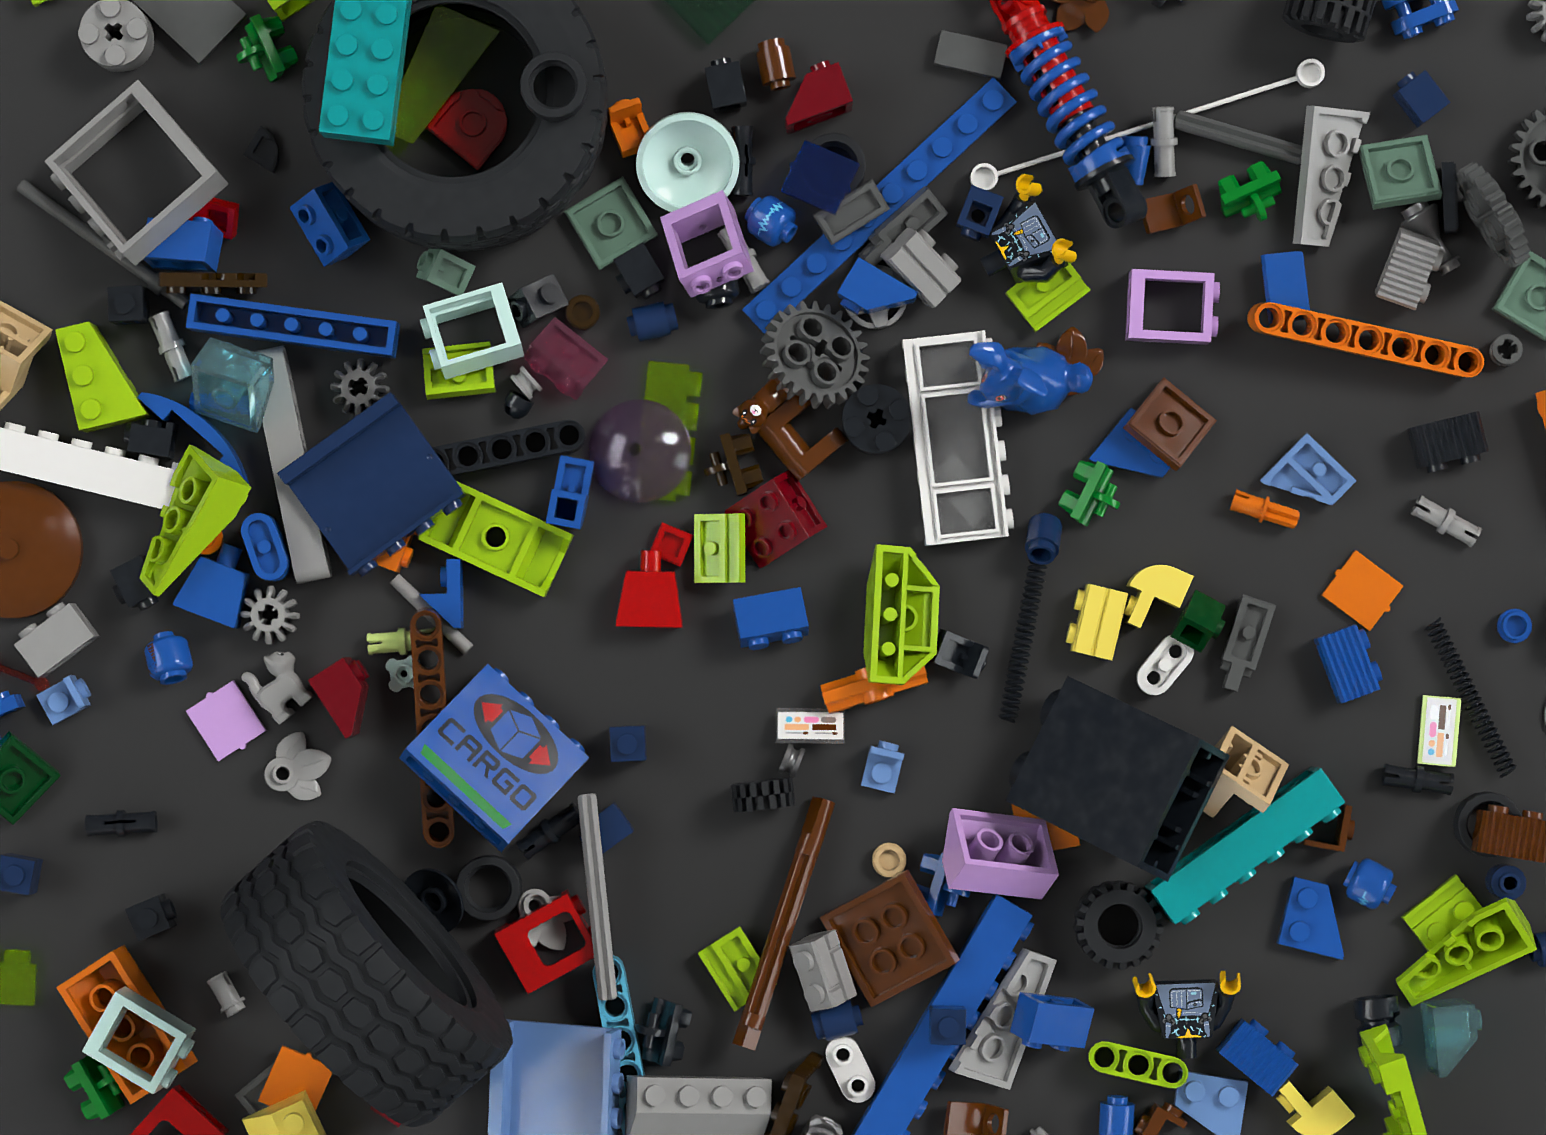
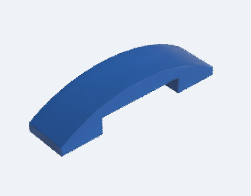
[137,392,250,485]

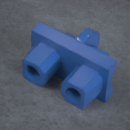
[917,853,971,917]

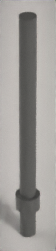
[17,179,190,310]

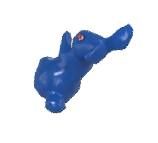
[967,342,1093,415]

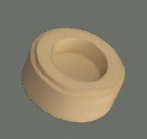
[872,842,906,877]

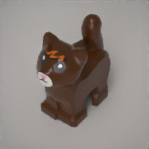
[732,378,789,434]

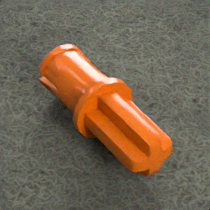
[1230,489,1300,529]

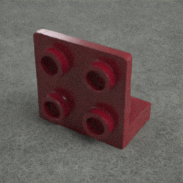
[725,470,828,568]

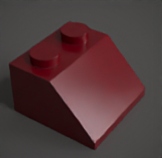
[785,60,853,135]
[308,657,370,739]

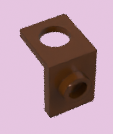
[1143,184,1206,234]
[1299,804,1355,852]
[944,1101,1009,1135]

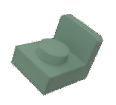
[416,248,476,296]

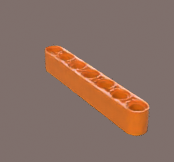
[1247,302,1484,377]

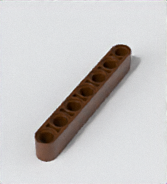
[410,607,455,848]

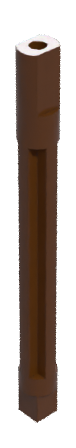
[732,796,835,1051]

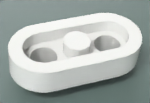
[1136,635,1194,695]
[825,1036,875,1103]

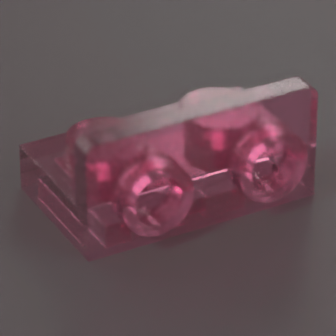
[524,317,609,400]

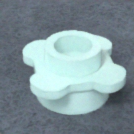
[386,655,414,692]

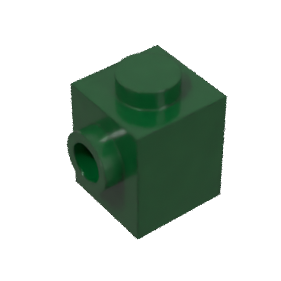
[1170,590,1226,653]

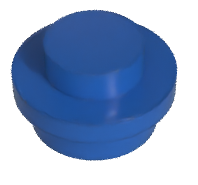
[1497,609,1532,643]

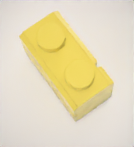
[1066,584,1128,661]

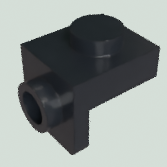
[508,274,569,328]
[930,628,989,679]

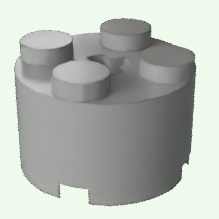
[78,0,154,72]

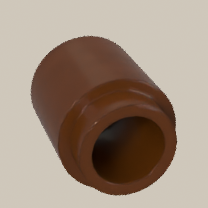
[756,38,796,91]

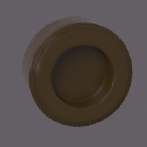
[566,295,600,330]

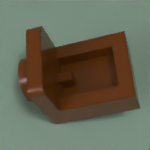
[1134,1101,1188,1135]

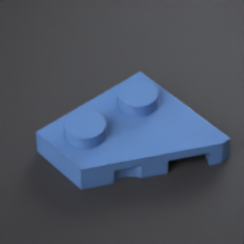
[1260,432,1357,505]
[1173,1070,1248,1135]

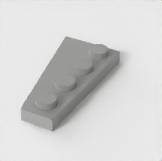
[1293,106,1370,247]
[948,948,1057,1090]

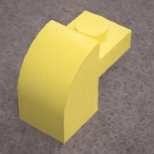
[1123,565,1194,628]
[1276,1079,1355,1135]

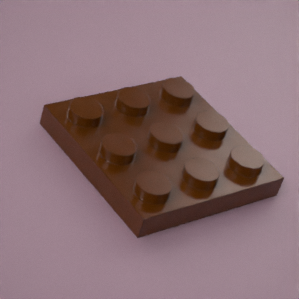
[820,869,960,1007]

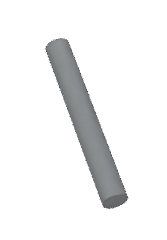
[390,574,473,655]

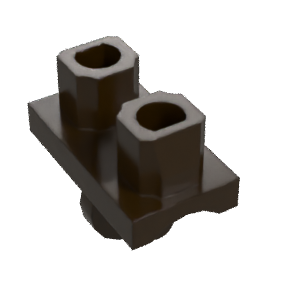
[703,433,764,496]

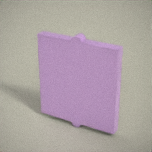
[186,680,267,761]

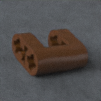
[757,395,848,481]

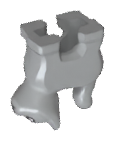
[241,651,314,725]

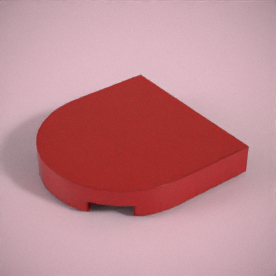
[425,89,508,172]

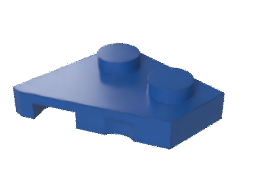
[1089,408,1171,478]
[1277,876,1344,960]

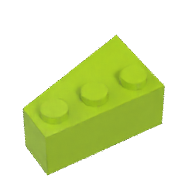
[55,321,153,433]

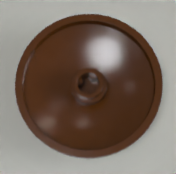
[0,481,83,618]

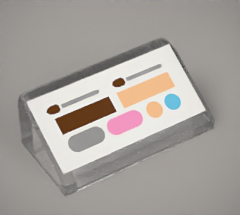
[776,708,845,744]

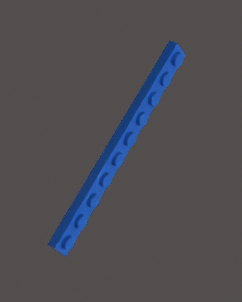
[742,77,1017,334]

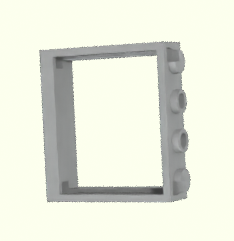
[45,80,229,266]

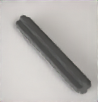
[1174,110,1302,165]

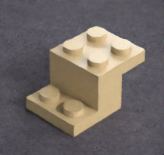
[0,300,53,411]
[1203,726,1289,818]

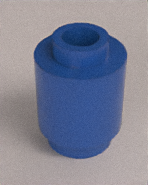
[1099,1095,1135,1135]

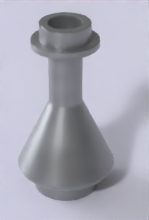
[1401,201,1460,276]

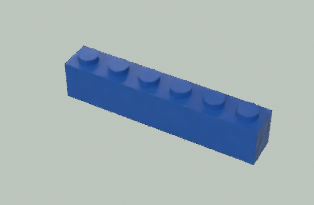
[186,293,400,359]

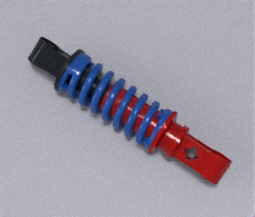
[989,0,1148,229]

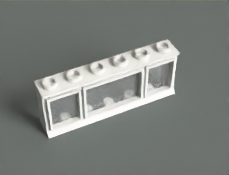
[901,330,1014,546]

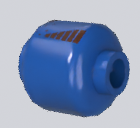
[144,631,193,685]

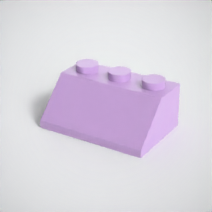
[942,808,1059,900]

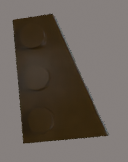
[158,272,268,294]
[765,1051,824,1135]

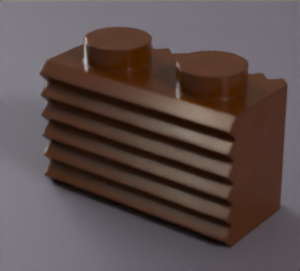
[1471,804,1546,863]

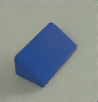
[1261,251,1310,324]

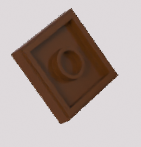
[1123,377,1217,471]

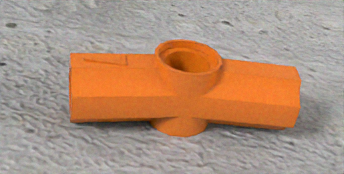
[820,666,928,714]

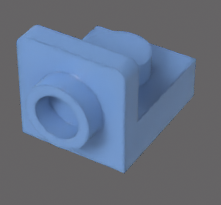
[36,675,91,725]
[861,740,905,793]

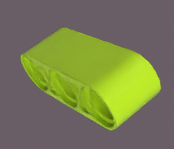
[1089,1041,1189,1089]

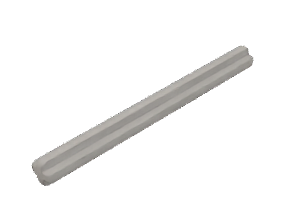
[577,793,617,1001]

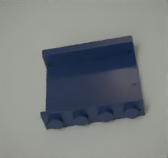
[277,392,466,577]

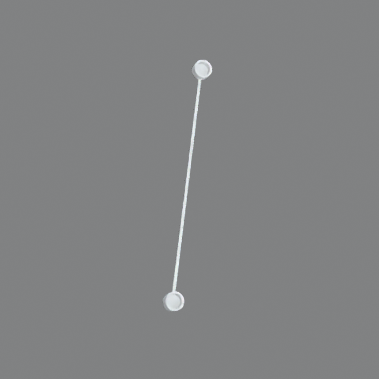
[970,59,1325,191]

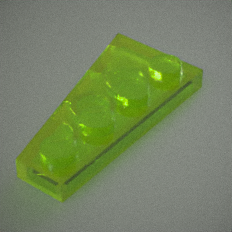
[395,5,500,144]

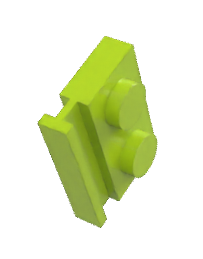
[1005,263,1091,333]
[422,341,496,400]
[694,513,745,583]
[1401,874,1483,951]
[698,926,777,1012]

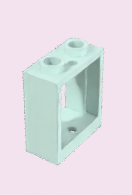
[420,282,524,380]
[82,986,196,1094]

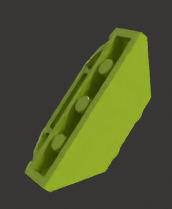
[863,544,940,685]

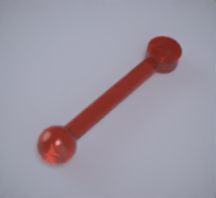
[0,664,50,691]

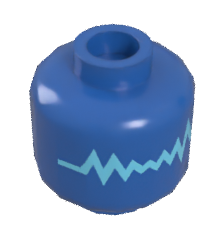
[745,195,798,247]
[1343,858,1397,910]

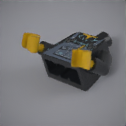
[980,174,1077,283]
[1132,971,1241,1059]

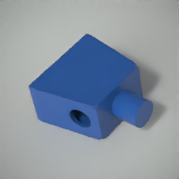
[173,542,250,629]

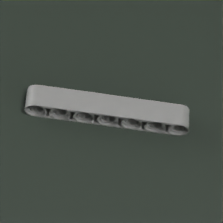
[249,345,332,584]

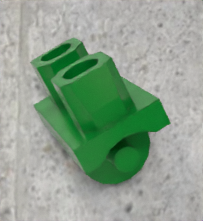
[236,14,298,83]
[1218,161,1282,222]
[1058,460,1121,527]
[64,1056,125,1120]

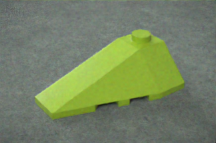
[139,444,252,596]
[1396,897,1537,1007]

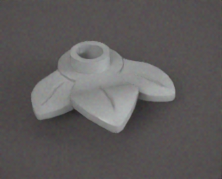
[264,732,331,801]
[517,889,573,950]

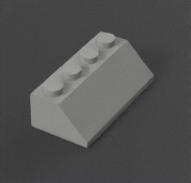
[625,1075,772,1135]

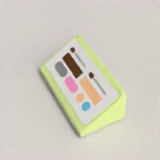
[1417,695,1461,767]

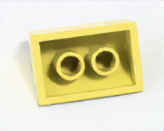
[242,1090,326,1135]

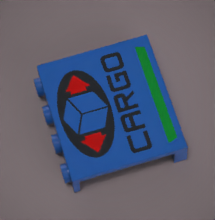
[399,664,589,852]

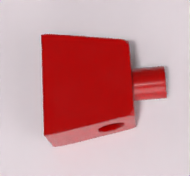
[616,550,683,628]

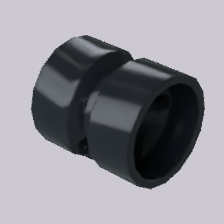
[1353,994,1403,1047]

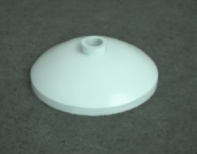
[636,112,739,212]

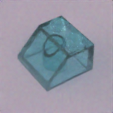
[191,337,274,433]
[1421,998,1482,1078]

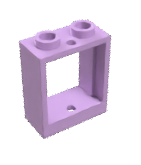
[660,190,754,298]
[1125,269,1220,345]

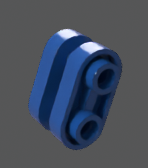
[1381,0,1459,40]
[241,513,292,581]

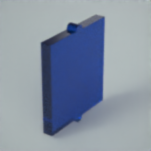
[781,140,860,216]

